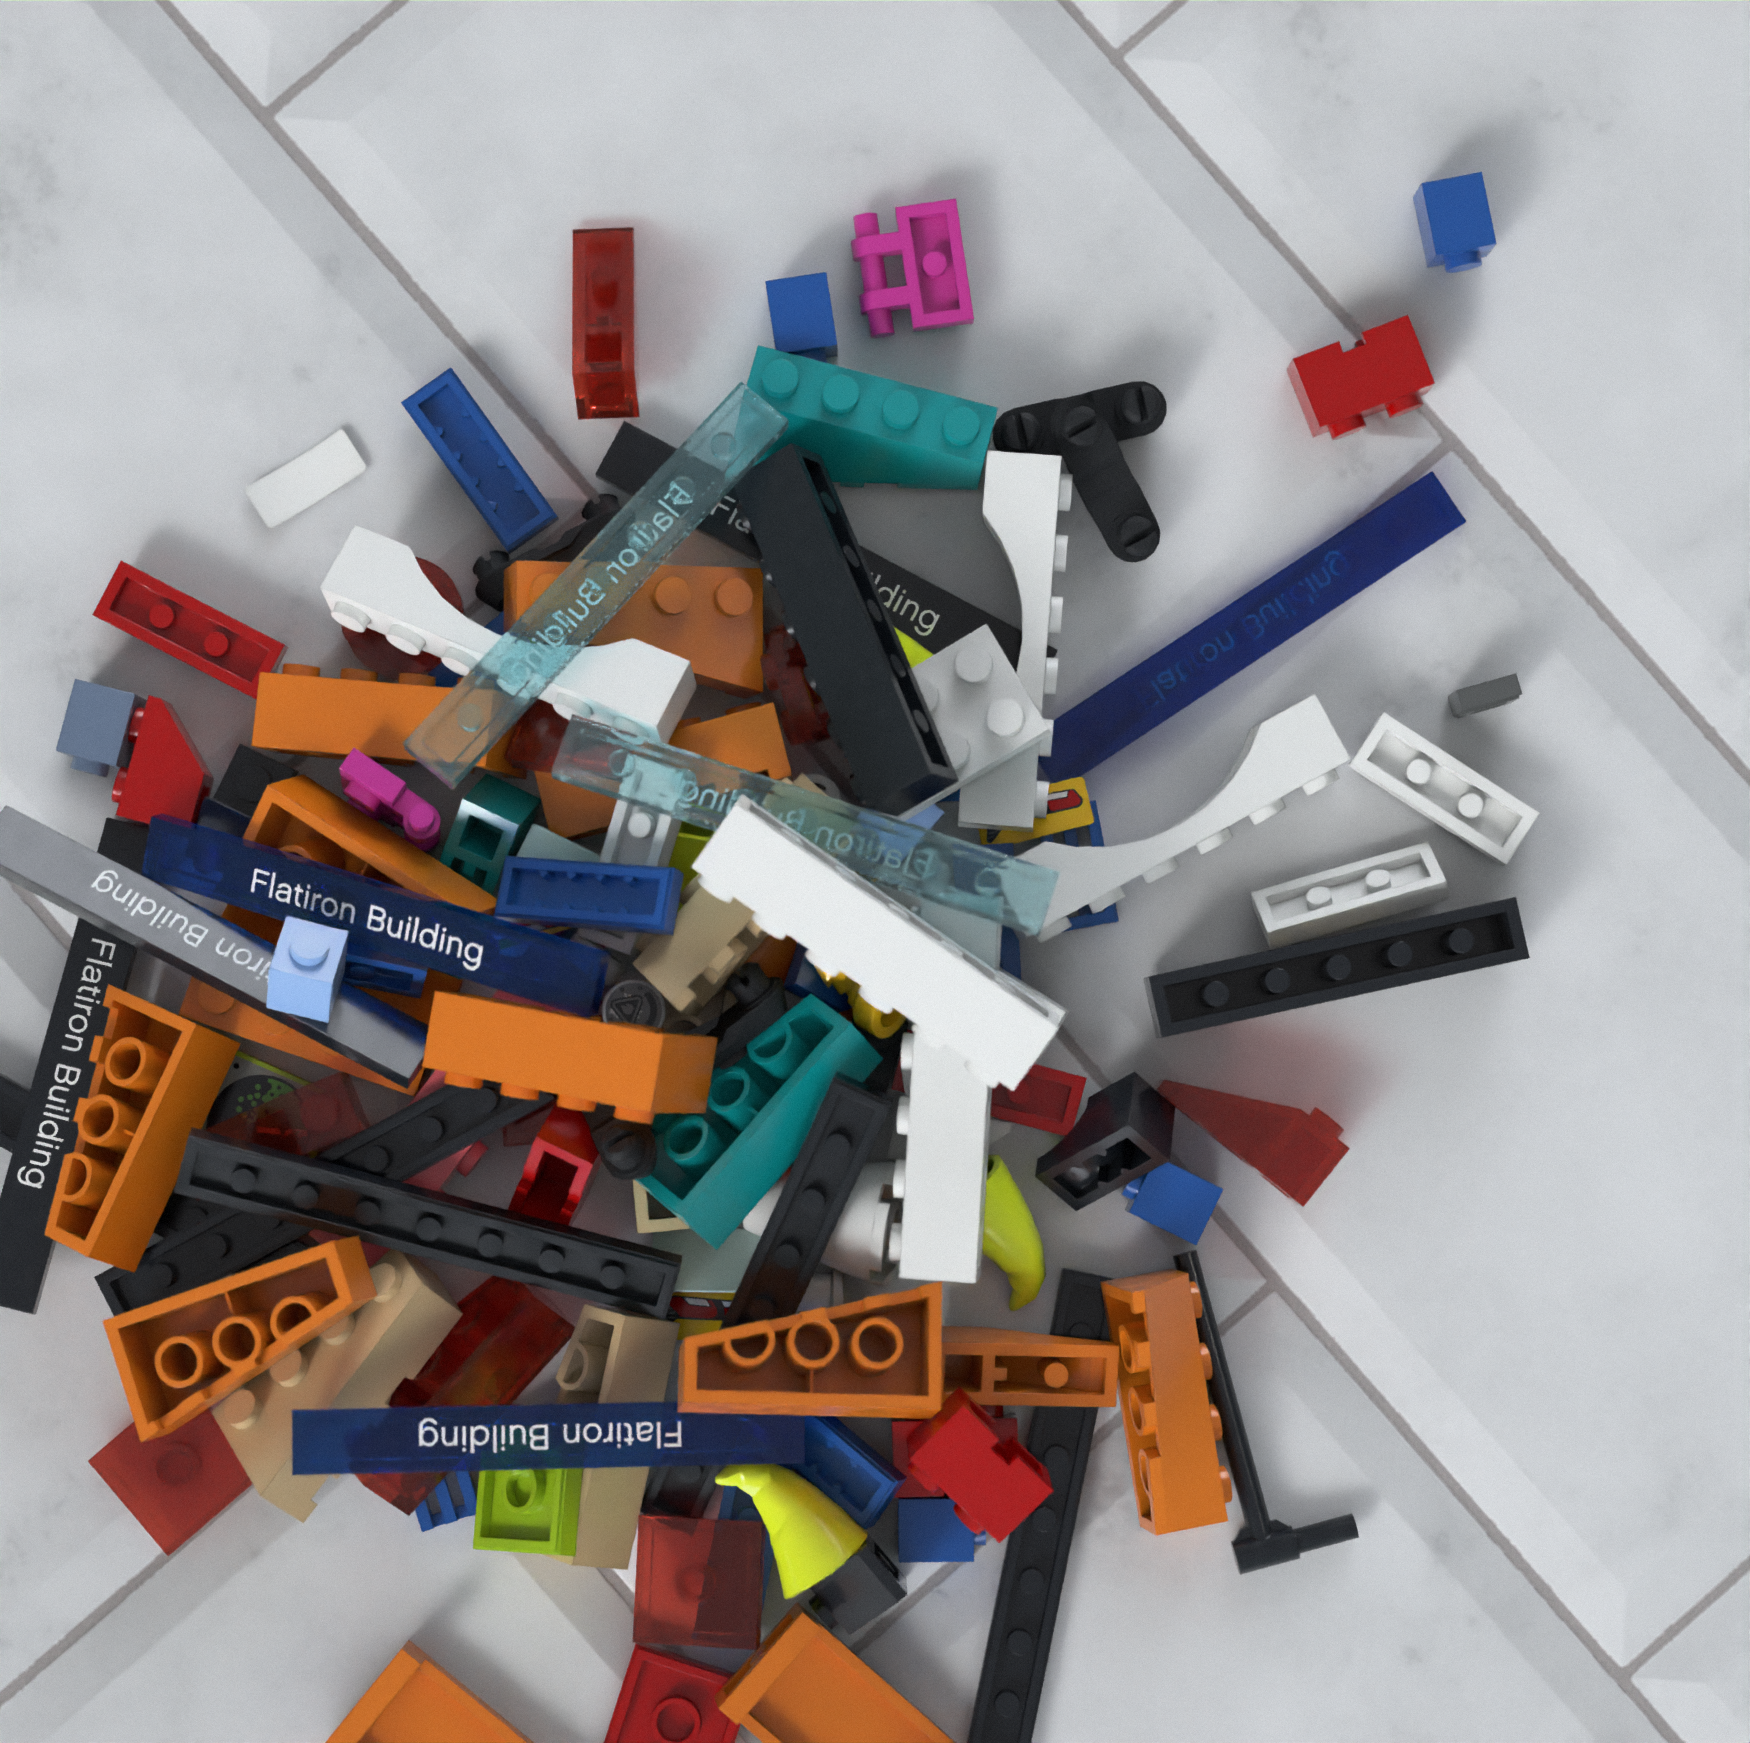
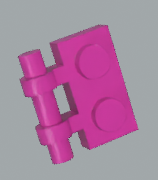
[850,199,974,338]
[339,748,441,853]

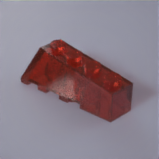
[347,1275,575,1516]

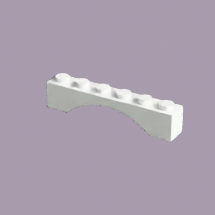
[958,450,1073,833]
[320,525,697,750]
[983,694,1351,944]

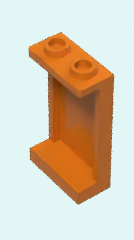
[714,1602,957,1743]
[325,1640,534,1743]

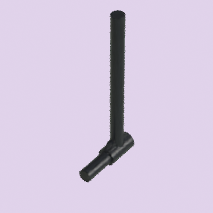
[1173,1250,1359,1575]

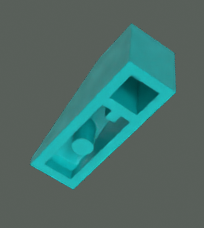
[429,773,541,979]

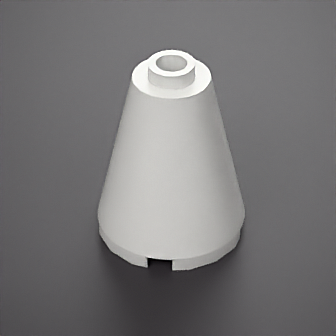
[743,1162,904,1287]

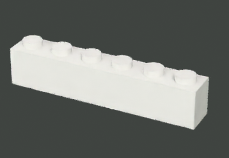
[692,794,1060,1091]
[889,893,1004,1283]

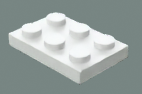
[825,624,1052,830]

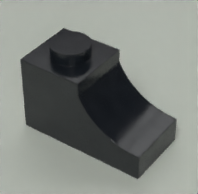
[1035,1071,1175,1211]

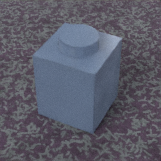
[56,679,146,778]

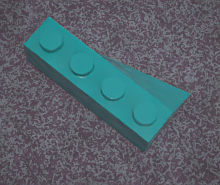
[725,345,998,490]
[635,994,883,1250]

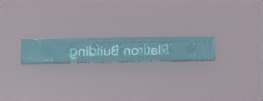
[403,382,789,790]
[551,714,1060,937]

